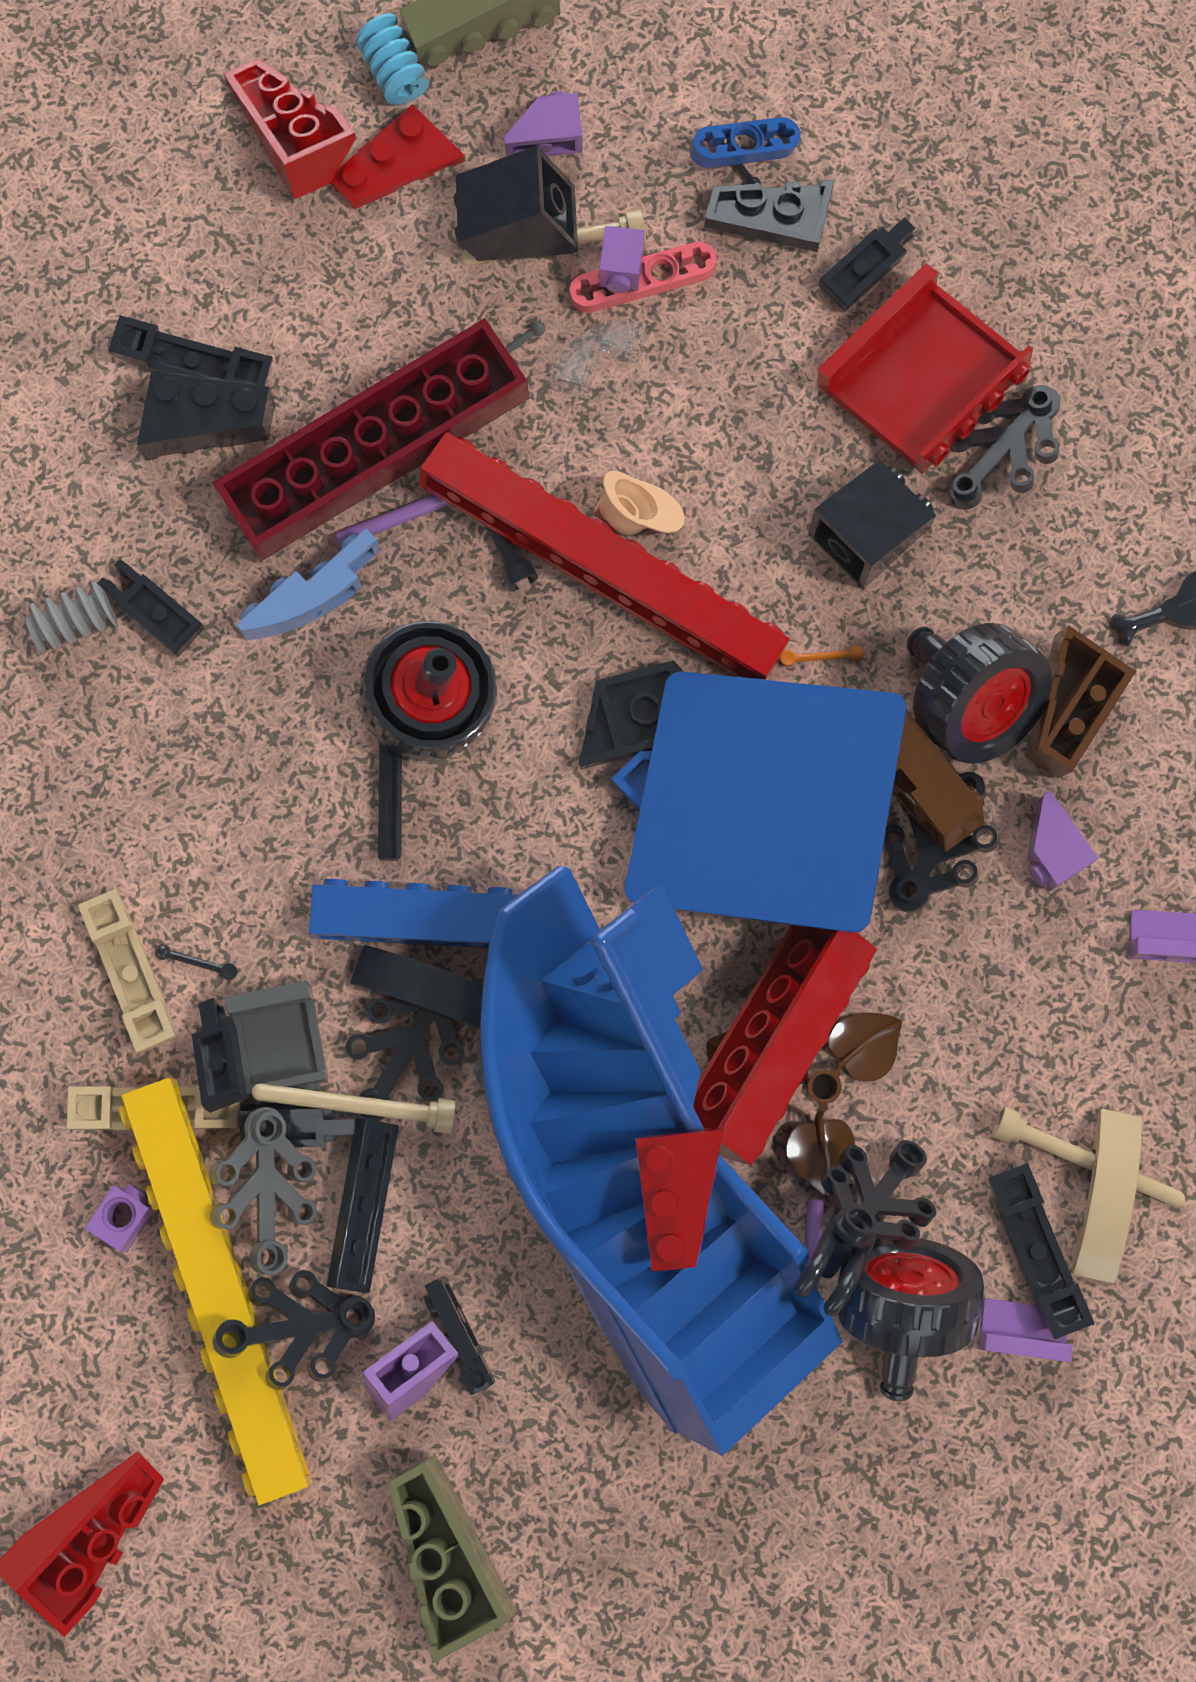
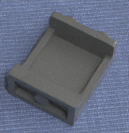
[225,981,329,1104]

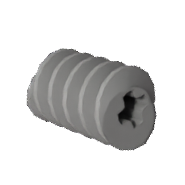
[26,581,118,654]

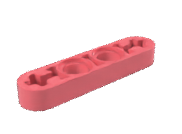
[570,242,717,313]

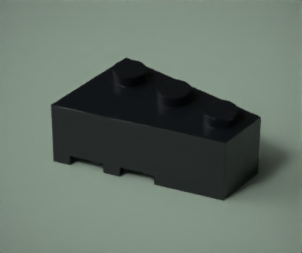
[137,370,275,461]

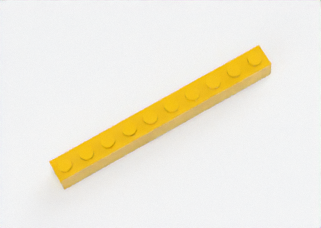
[119,1077,312,1505]

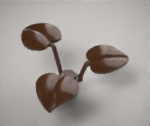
[706,1013,902,1196]

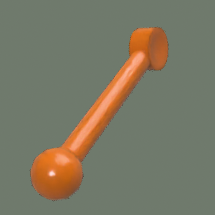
[780,645,864,667]

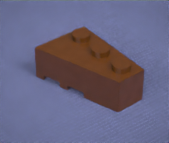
[892,710,985,852]

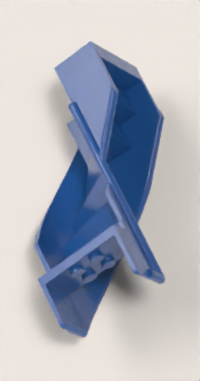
[480,866,843,1456]

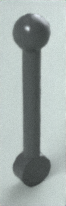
[505,321,546,353]

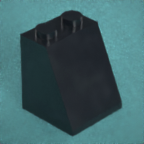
[453,145,578,261]
[808,460,936,590]

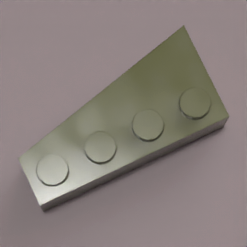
[400,0,560,66]
[388,1454,517,1663]

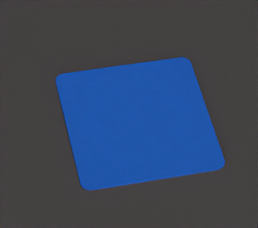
[625,671,907,933]

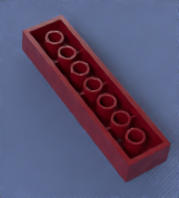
[212,318,529,562]

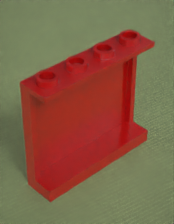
[818,263,1033,474]

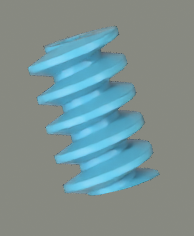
[356,13,430,105]

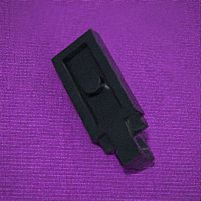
[818,217,915,312]
[191,998,247,1113]
[238,1103,357,1148]
[423,1276,496,1395]

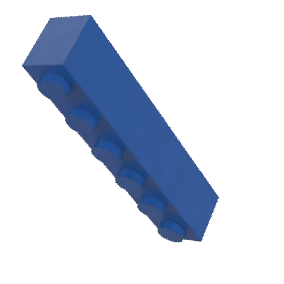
[309,879,518,948]

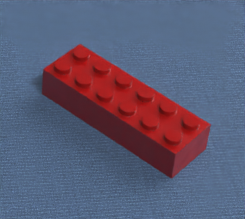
[693,925,878,1166]

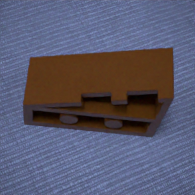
[1025,625,1136,779]

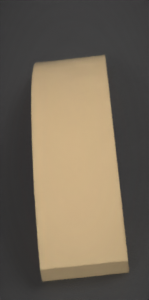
[78,888,177,1054]
[67,1086,238,1131]
[1071,1109,1142,1283]

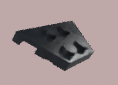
[579,660,683,770]

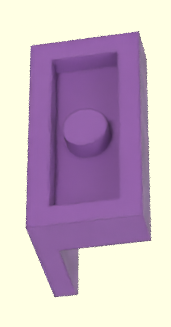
[1129,910,1196,963]
[979,1299,1072,1362]

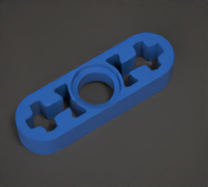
[689,117,801,168]

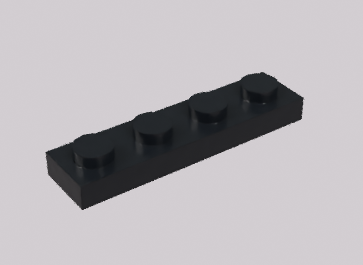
[326,1118,399,1293]

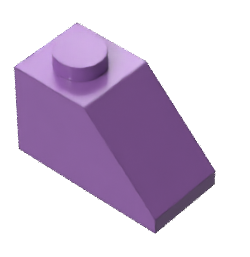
[504,91,583,156]
[1027,790,1098,891]
[363,1321,458,1422]

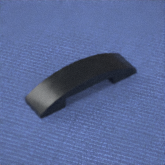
[108,315,273,386]
[350,944,483,1030]
[988,1163,1095,1339]

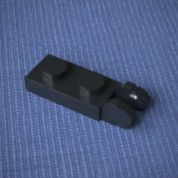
[97,559,205,657]

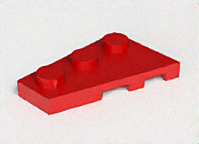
[330,104,466,209]
[636,1128,725,1271]

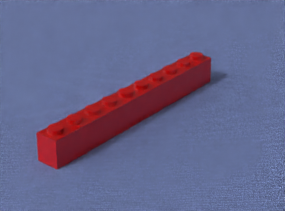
[419,432,790,680]

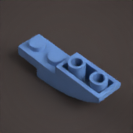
[236,529,380,641]

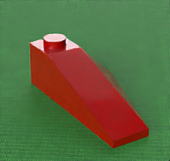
[224,58,357,199]
[0,1451,164,1637]

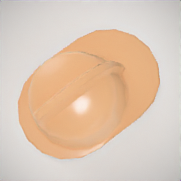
[593,471,685,536]

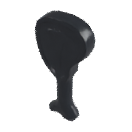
[1109,571,1196,646]

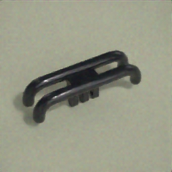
[793,1180,886,1317]

